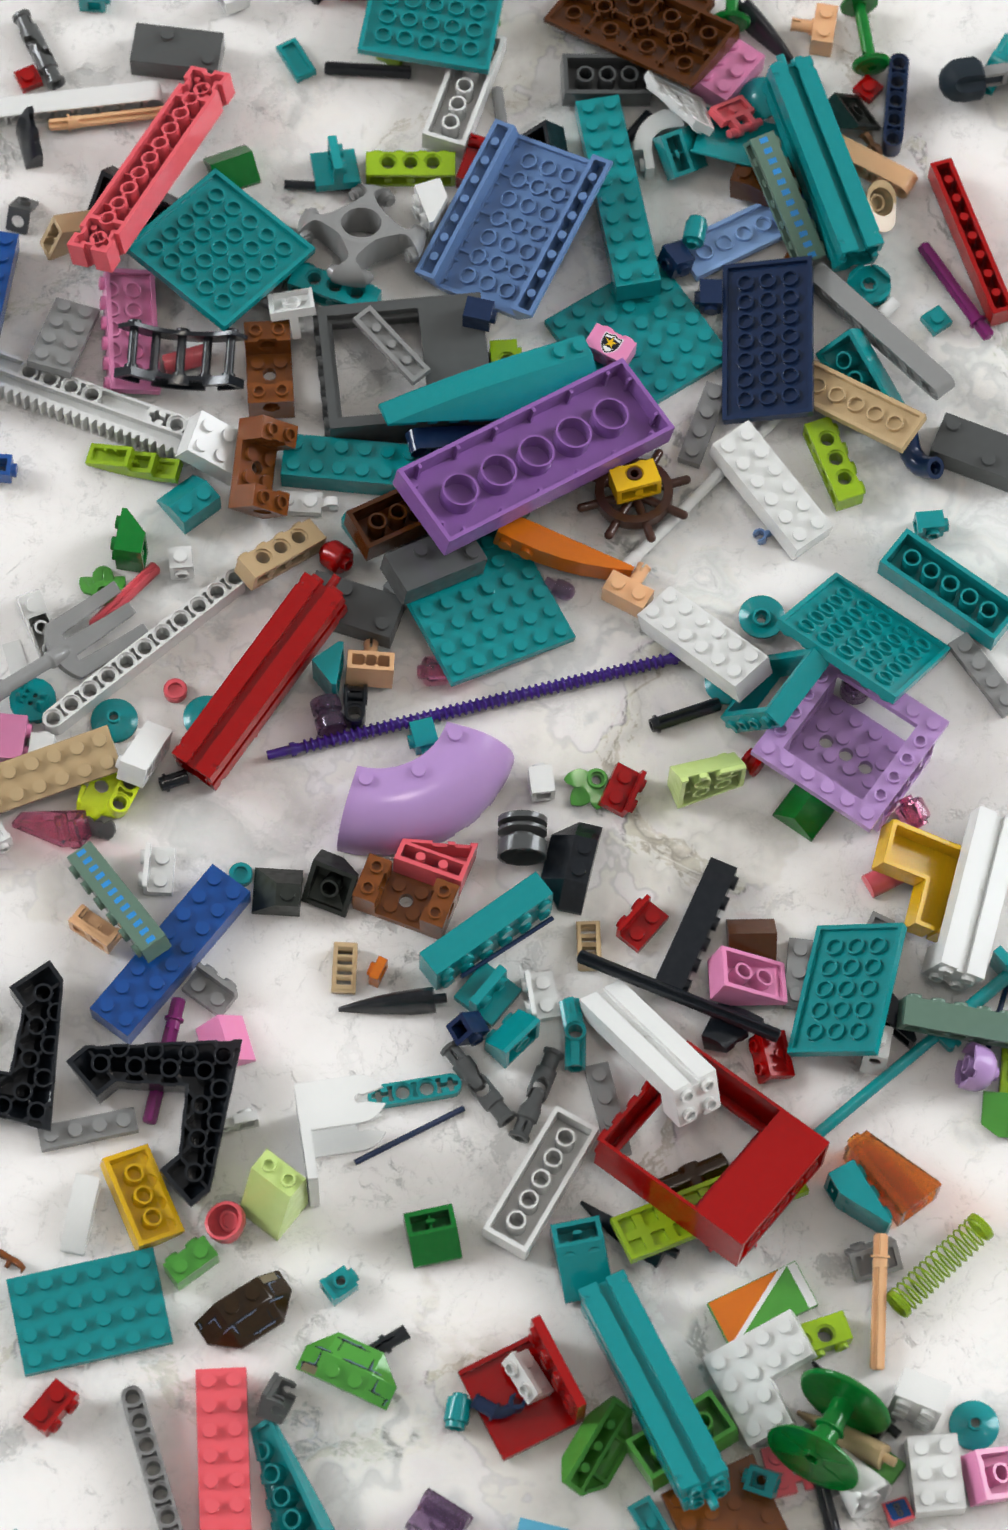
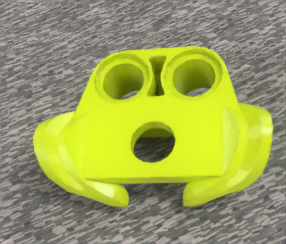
[76,773,140,821]

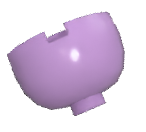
[955,1041,1000,1092]

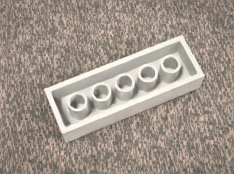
[422,34,507,159]
[709,420,833,560]
[637,586,772,703]
[482,1105,599,1260]

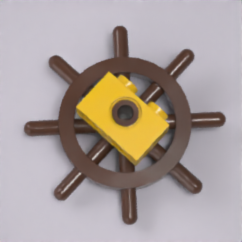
[577,449,691,543]

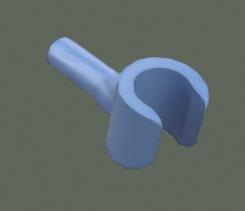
[753,528,772,545]

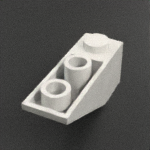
[16,589,51,658]

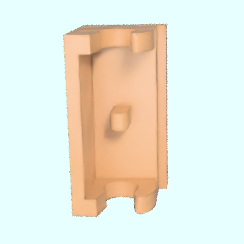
[68,904,122,955]

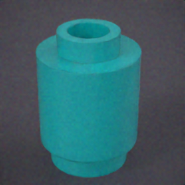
[682,215,708,250]
[443,1392,472,1431]

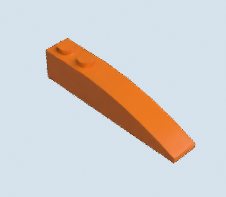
[493,517,634,580]

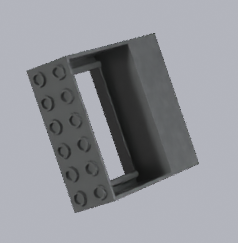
[313,292,494,443]

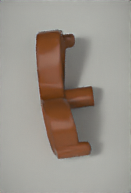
[0,1249,26,1273]

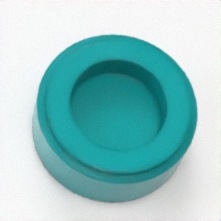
[229,862,253,887]

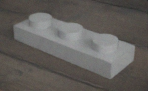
[783,938,813,1010]

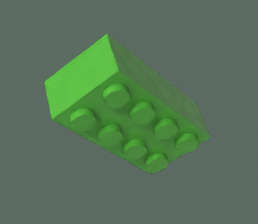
[625,1389,739,1492]

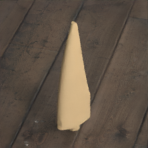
[796,1410,898,1470]

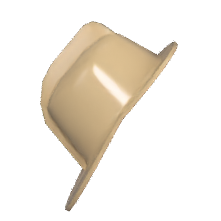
[865,180,896,232]

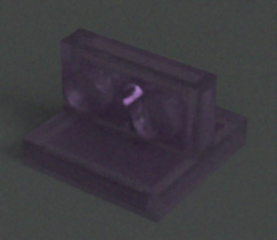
[405,1487,474,1530]

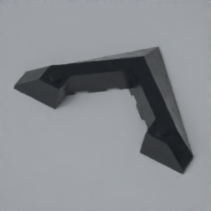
[0,960,64,1132]
[66,1039,243,1208]

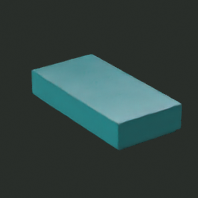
[276,37,317,83]

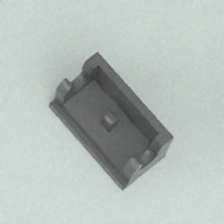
[256,1372,297,1425]

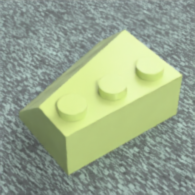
[667,752,747,809]

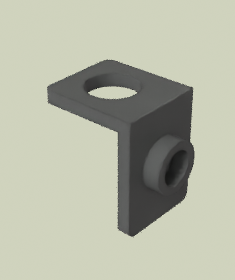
[6,196,39,234]

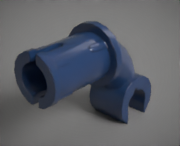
[470,1393,526,1421]

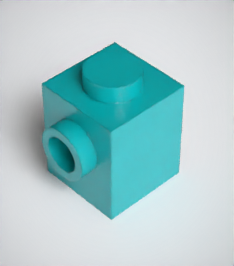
[407,717,438,756]

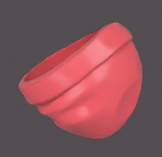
[205,1201,246,1244]

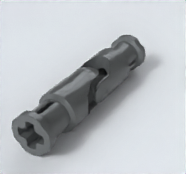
[12,9,66,90]
[440,1040,517,1128]
[509,1047,564,1143]

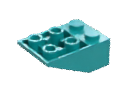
[824,1159,893,1235]
[550,1215,611,1304]

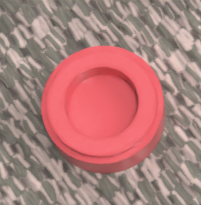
[163,678,187,703]

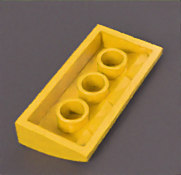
[99,1144,185,1251]

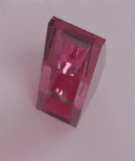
[12,810,92,849]

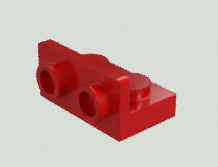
[598,762,647,818]
[616,894,669,953]
[748,1030,795,1084]
[23,1378,80,1437]

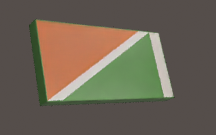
[707,1261,818,1343]

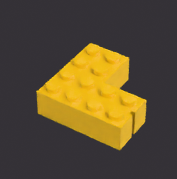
[871,819,961,943]

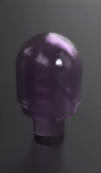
[544,576,575,601]

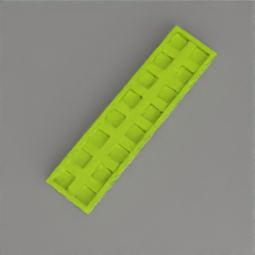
[610,1175,809,1264]

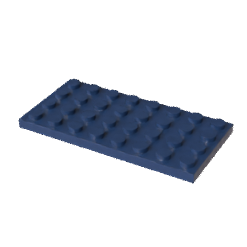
[722,255,814,425]

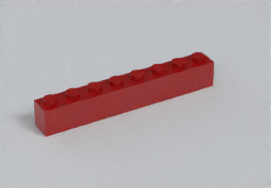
[927,158,1008,327]

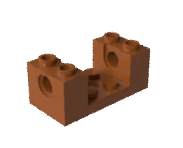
[244,320,295,419]
[228,415,298,519]
[352,853,460,939]

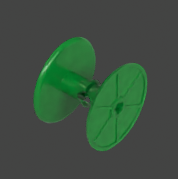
[767,1368,891,1491]

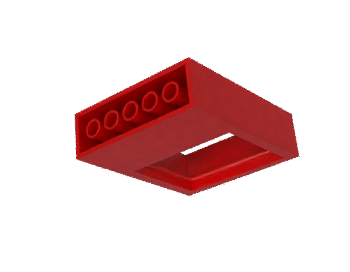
[594,1040,830,1267]

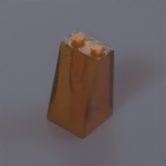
[843,1130,942,1227]

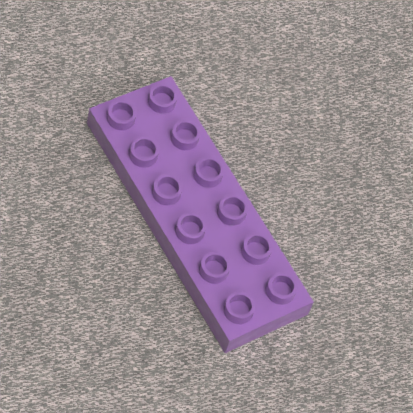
[393,358,675,556]

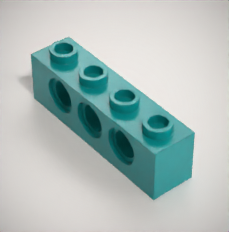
[287,262,382,306]

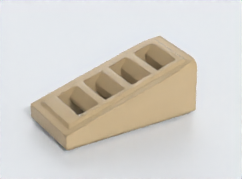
[576,921,602,971]
[331,942,358,994]

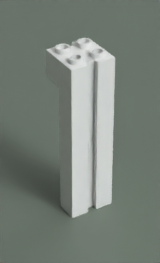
[921,806,1008,991]
[580,980,721,1128]

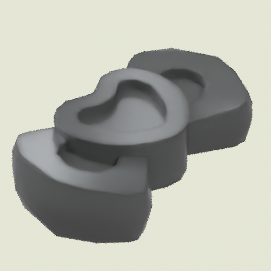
[80,816,116,840]

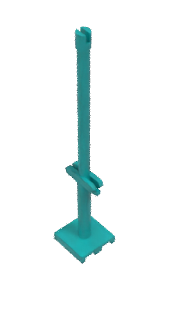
[814,945,1008,1137]

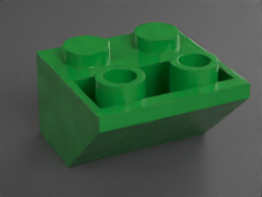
[110,507,148,572]
[403,1203,462,1269]

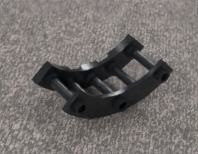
[114,319,248,391]

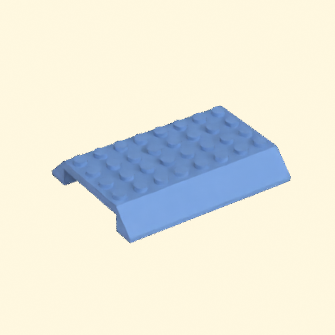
[414,119,613,320]

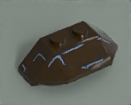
[194,1270,292,1350]

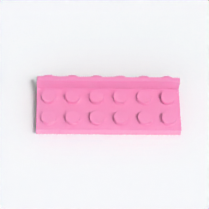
[99,268,161,395]

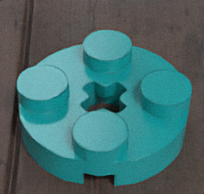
[847,264,891,307]

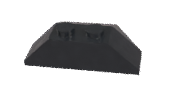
[541,822,603,915]

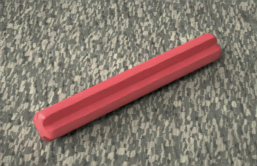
[89,562,160,625]

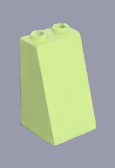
[240,1149,308,1241]

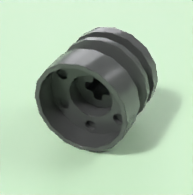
[497,810,547,866]

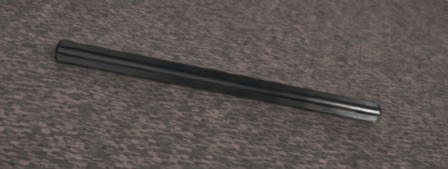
[577,950,781,1042]

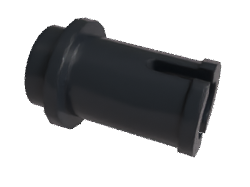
[158,769,190,792]

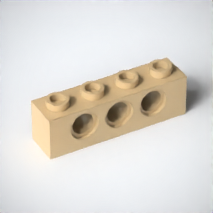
[234,518,327,591]

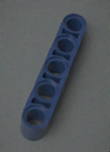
[881,53,909,157]
[405,425,486,458]

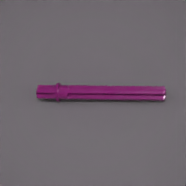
[918,242,994,341]
[142,997,186,1125]

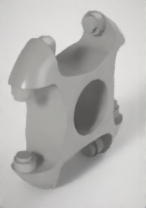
[297,184,426,288]

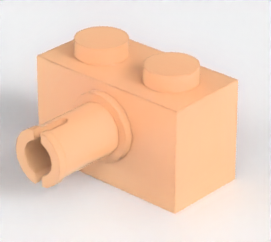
[790,3,838,57]
[601,562,654,618]
[345,639,395,689]

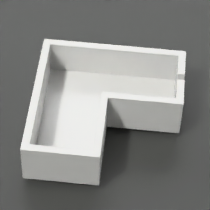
[702,1309,818,1450]

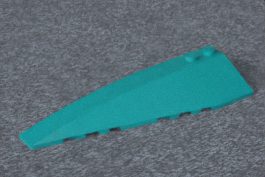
[378,334,597,426]

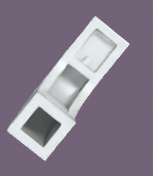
[633,109,684,180]

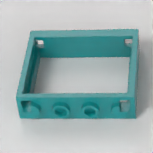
[720,648,830,733]

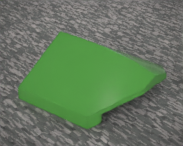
[981,1091,1008,1138]

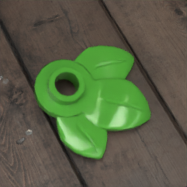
[79,566,126,606]
[564,768,608,810]

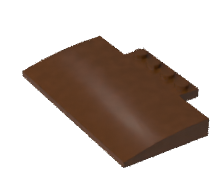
[544,0,740,89]

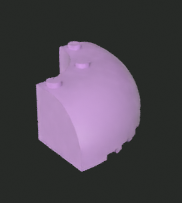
[337,722,514,856]

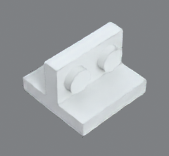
[267,287,316,339]

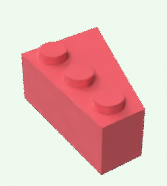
[393,838,478,896]

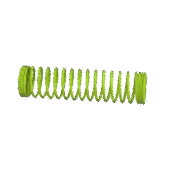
[886,1213,994,1318]

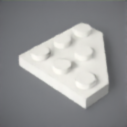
[644,70,714,136]

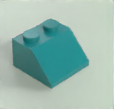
[156,475,222,535]
[484,1009,540,1069]

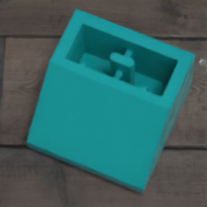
[653,125,708,181]

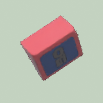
[881,1496,916,1528]

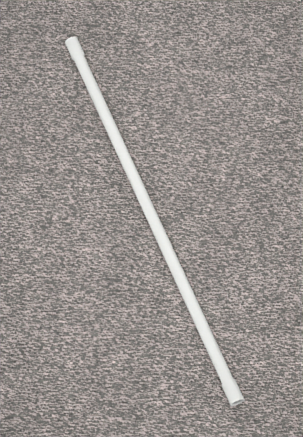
[622,297,900,568]

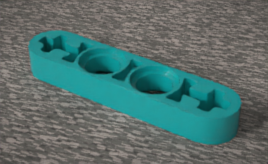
[368,1073,462,1109]

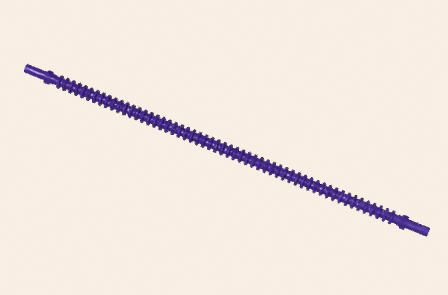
[266,652,681,760]

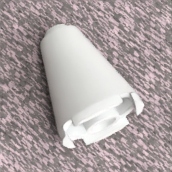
[838,1447,892,1519]

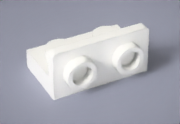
[138,842,176,896]
[520,970,561,1022]
[501,1348,554,1405]

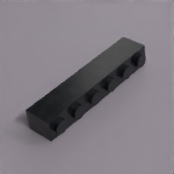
[655,857,739,992]

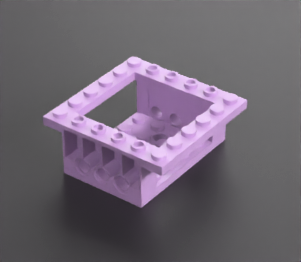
[751,663,949,833]

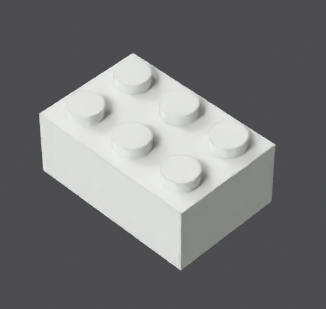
[175,410,238,487]
[887,1367,952,1431]
[904,1433,967,1518]

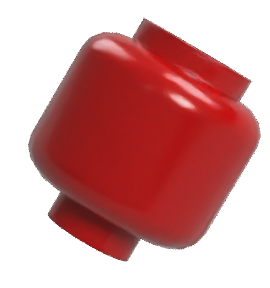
[319,540,353,574]

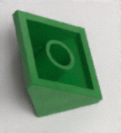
[203,145,261,189]
[772,784,835,842]

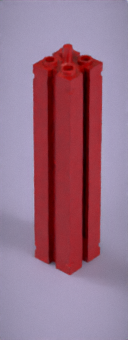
[171,572,348,791]

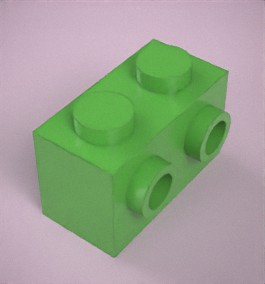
[163,1235,219,1291]

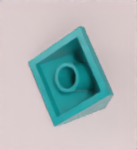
[312,641,344,703]

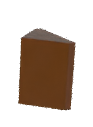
[726,919,777,960]

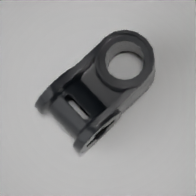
[343,684,368,730]

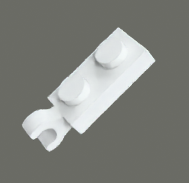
[277,490,339,517]

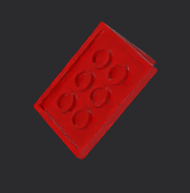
[458,1315,587,1462]

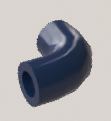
[899,432,944,479]

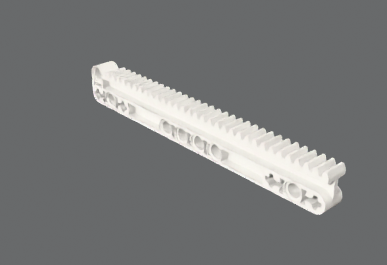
[0,350,196,470]

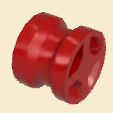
[741,748,765,778]

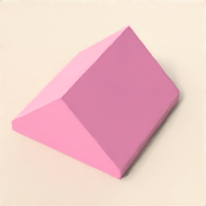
[196,1014,256,1067]

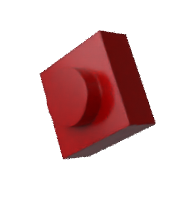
[14,64,44,94]
[852,74,884,105]

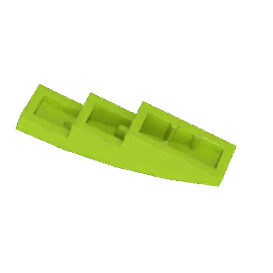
[85,443,184,484]

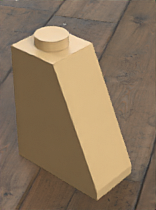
[40,210,90,261]

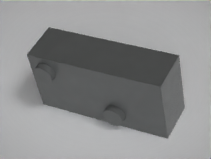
[130,23,225,81]
[560,54,653,106]
[929,412,1008,492]
[380,536,488,606]
[315,570,405,649]

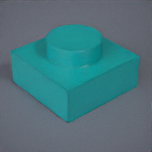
[920,305,953,336]

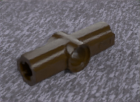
[659,1152,729,1192]

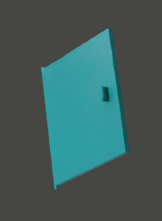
[690,107,788,167]

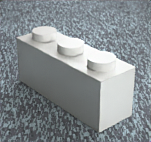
[115,721,173,788]

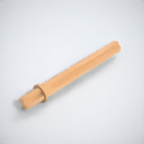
[48,106,163,132]
[870,1233,890,1370]

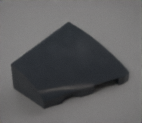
[16,106,43,169]
[701,1002,764,1053]

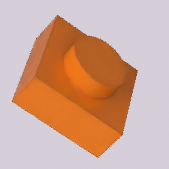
[367,956,388,988]

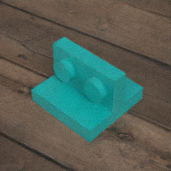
[310,135,361,192]
[454,963,522,1028]

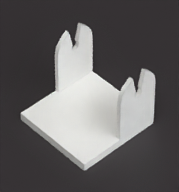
[294,1075,386,1207]

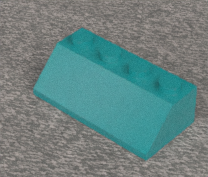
[815,328,905,404]

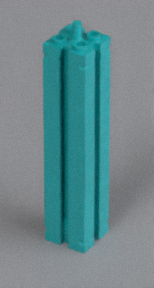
[761,54,884,273]
[578,1269,731,1511]

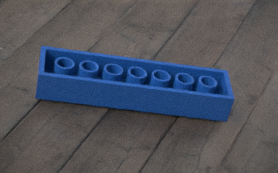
[90,864,251,1045]

